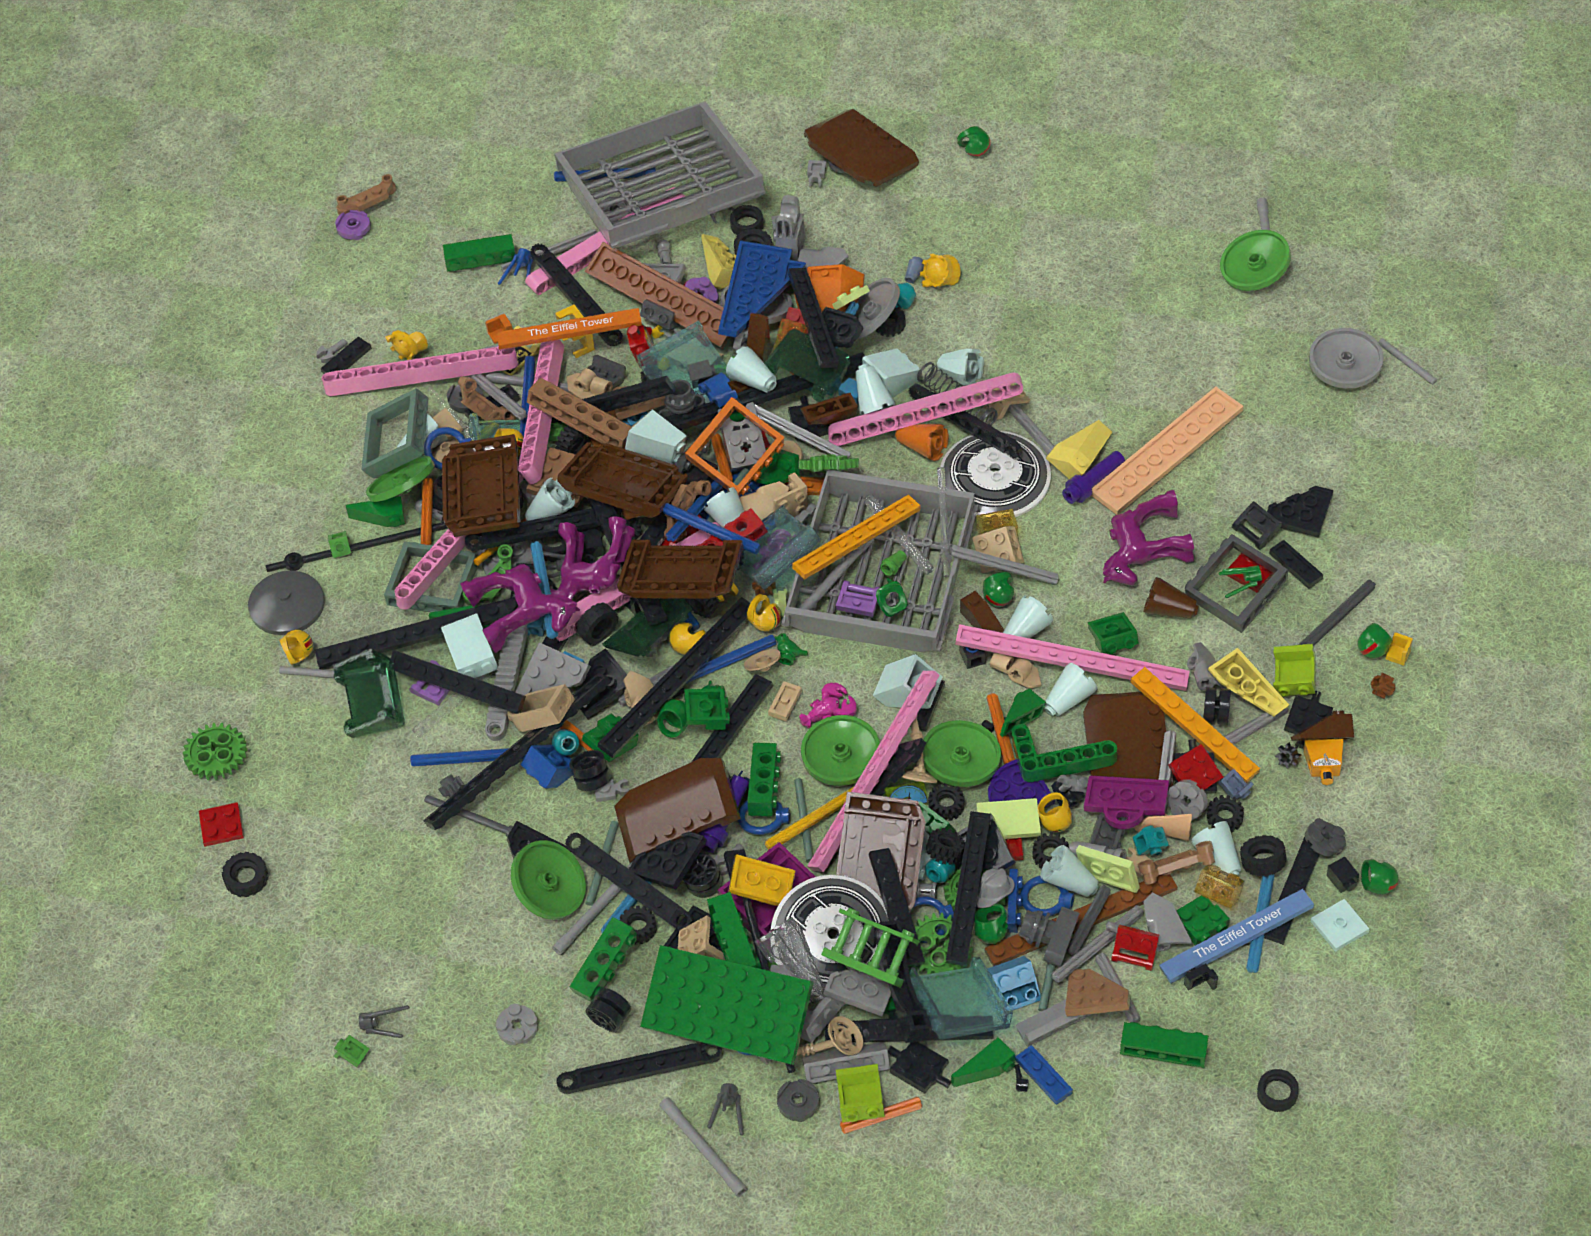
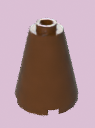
[1143,577,1199,619]

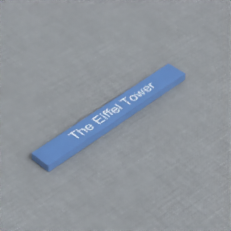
[1159,889,1314,984]

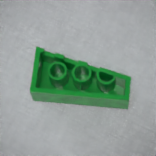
[707,892,761,969]

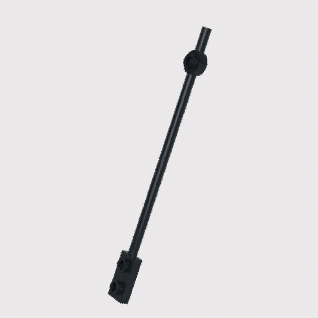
[265,522,448,572]
[724,849,796,1073]

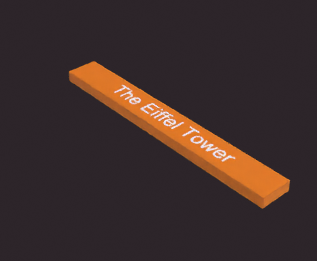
[496,308,642,350]

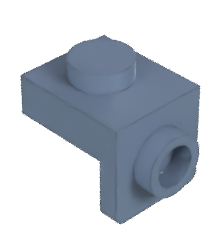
[1218,769,1254,799]

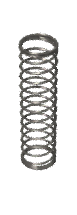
[917,362,998,426]

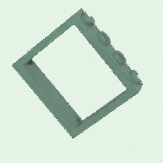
[361,388,429,478]
[384,541,477,612]

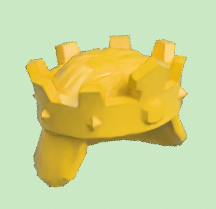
[920,253,961,287]
[385,330,428,360]

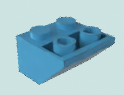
[986,956,1041,1013]

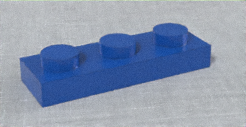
[1007,869,1023,933]
[1015,1045,1073,1105]

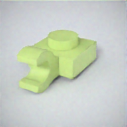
[773,589,788,617]

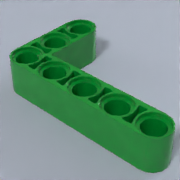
[1012,724,1117,782]

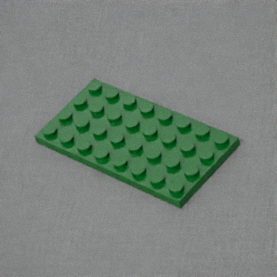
[640,945,814,1065]

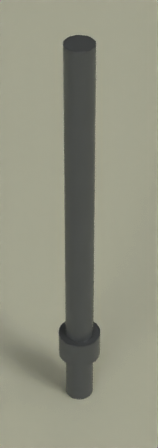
[424,795,513,837]

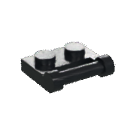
[1232,501,1282,550]

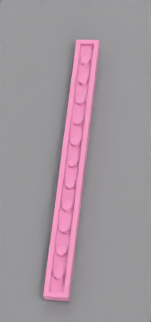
[955,624,1190,691]
[807,671,940,872]

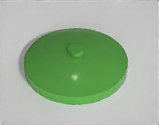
[1220,230,1291,291]
[366,456,435,502]
[801,715,880,786]
[923,720,1001,787]
[511,840,586,920]

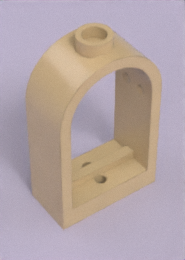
[507,684,575,732]

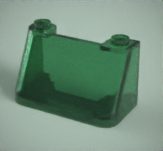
[333,648,405,738]

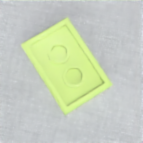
[977,798,1041,839]
[1076,845,1140,893]

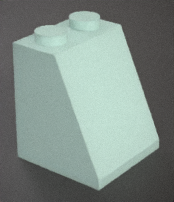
[862,348,920,398]
[625,410,686,464]
[441,613,497,678]
[873,654,943,709]

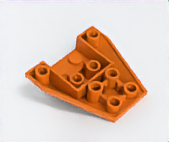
[794,264,865,312]

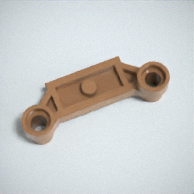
[336,174,396,215]
[458,376,516,424]
[664,480,711,542]
[1138,841,1215,884]

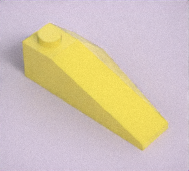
[701,234,736,289]
[1046,420,1112,479]
[1208,648,1289,717]

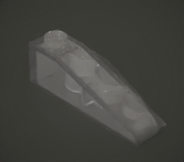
[754,917,827,1004]

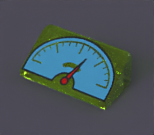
[885,781,928,805]

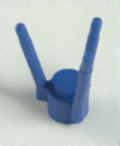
[498,248,533,285]

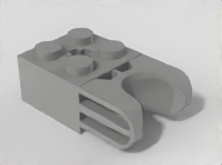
[773,195,805,261]
[718,402,766,474]

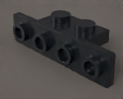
[869,1008,954,1041]

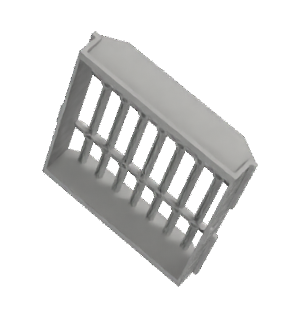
[555,101,766,249]
[782,469,978,652]

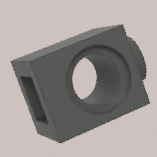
[687,359,716,388]

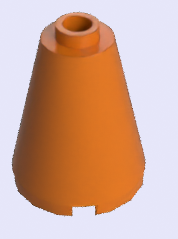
[895,424,949,461]

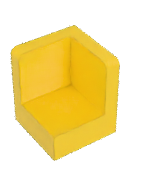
[1386,632,1413,666]

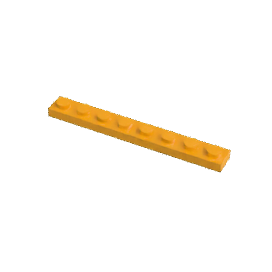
[792,494,921,580]
[1130,667,1260,783]

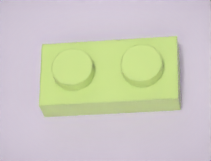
[832,285,870,310]

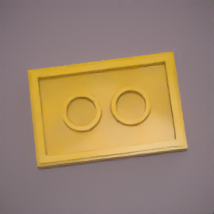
[728,854,795,906]

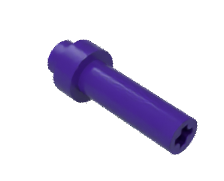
[1062,451,1125,504]
[698,776,749,853]

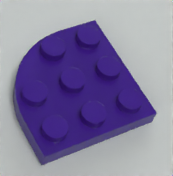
[988,759,1055,808]

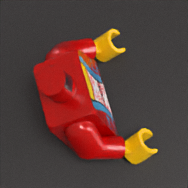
[627,324,670,372]

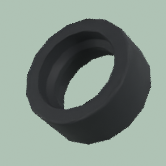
[730,205,763,235]
[1257,1069,1299,1112]

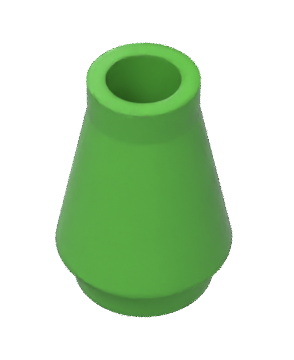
[880,550,907,576]

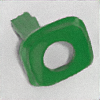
[876,578,908,617]

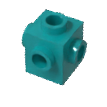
[1132,826,1169,857]

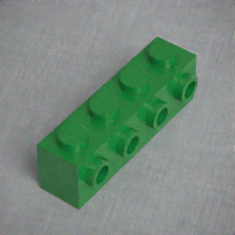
[443,234,515,272]
[1120,1022,1209,1068]

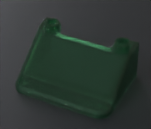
[764,329,850,402]
[602,598,692,657]

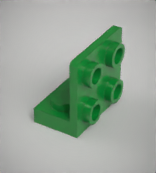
[753,447,800,485]

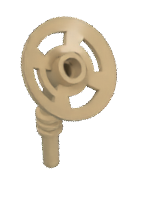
[902,718,938,783]
[796,1016,863,1057]

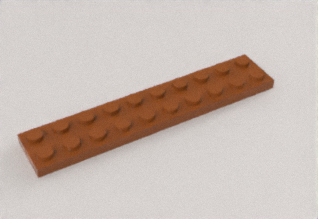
[585,242,731,349]

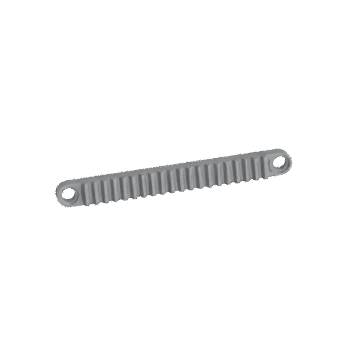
[485,594,529,741]

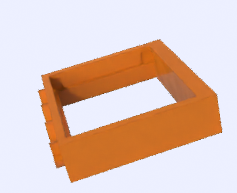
[685,397,785,497]

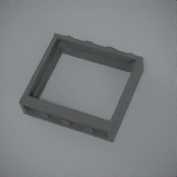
[1185,534,1288,633]

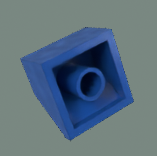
[521,745,572,789]

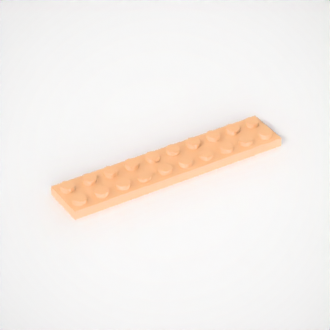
[1091,387,1243,515]

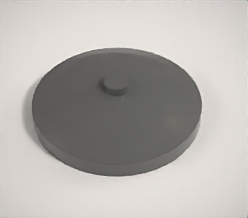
[248,571,324,635]

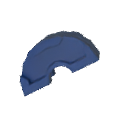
[698,373,738,408]

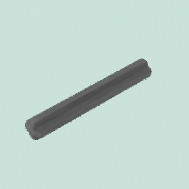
[1066,885,1111,956]

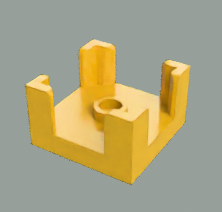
[555,304,595,358]

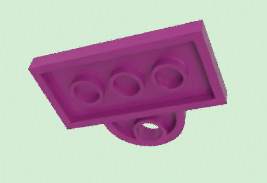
[1084,776,1170,829]

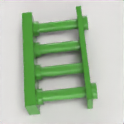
[821,907,920,988]

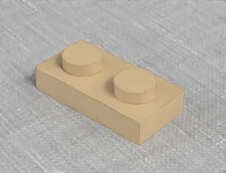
[768,681,802,722]

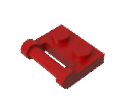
[1111,925,1160,971]

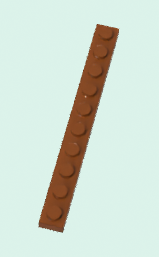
[984,874,1178,966]

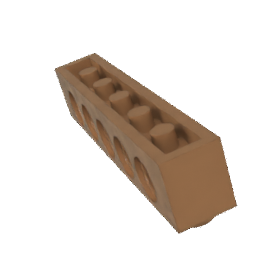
[527,377,632,449]

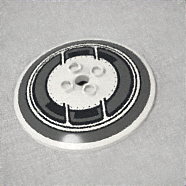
[939,431,1051,520]
[770,875,889,997]

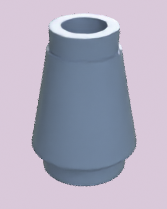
[905,256,924,284]

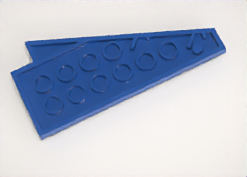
[718,241,806,337]

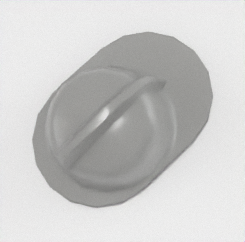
[976,868,1014,908]

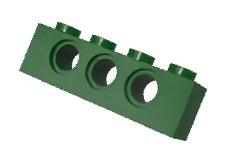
[747,743,781,816]
[569,917,637,1002]

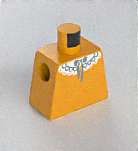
[1303,739,1343,785]

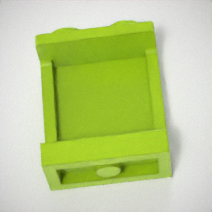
[1273,644,1316,697]
[835,1064,885,1123]

